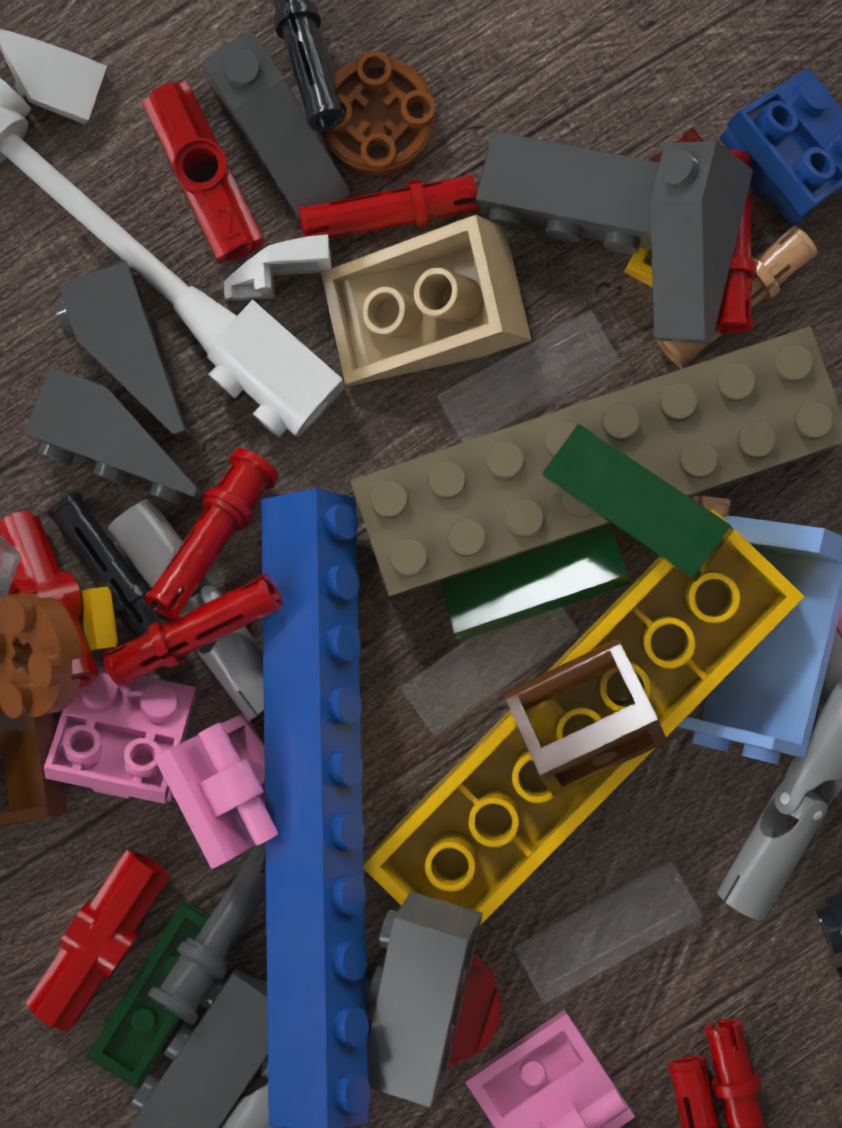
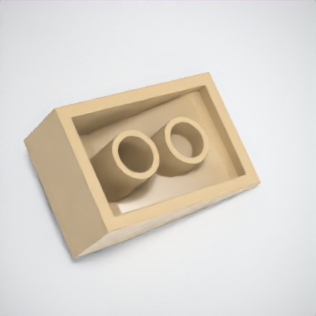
[321,214,531,386]

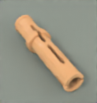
[657,225,818,369]

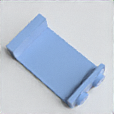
[677,515,842,765]

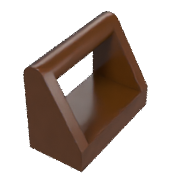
[503,638,668,796]
[0,705,68,826]

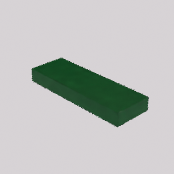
[542,423,734,582]
[440,524,631,641]
[86,898,211,1089]

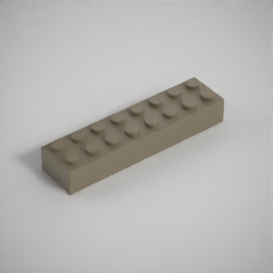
[350,326,842,599]

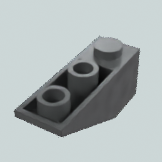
[24,366,204,507]

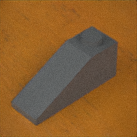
[201,29,352,223]
[650,141,753,344]
[55,261,192,442]

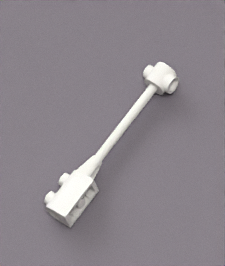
[0,78,345,438]

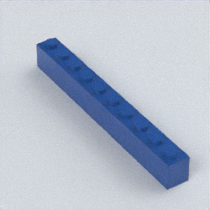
[261,488,370,1128]

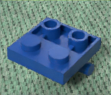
[719,68,842,227]

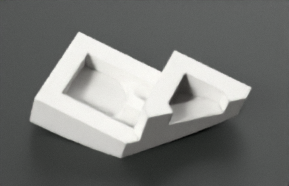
[0,29,107,125]
[224,235,332,301]

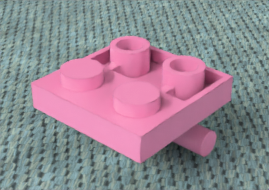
[44,666,196,804]
[154,714,279,869]
[464,1009,635,1128]

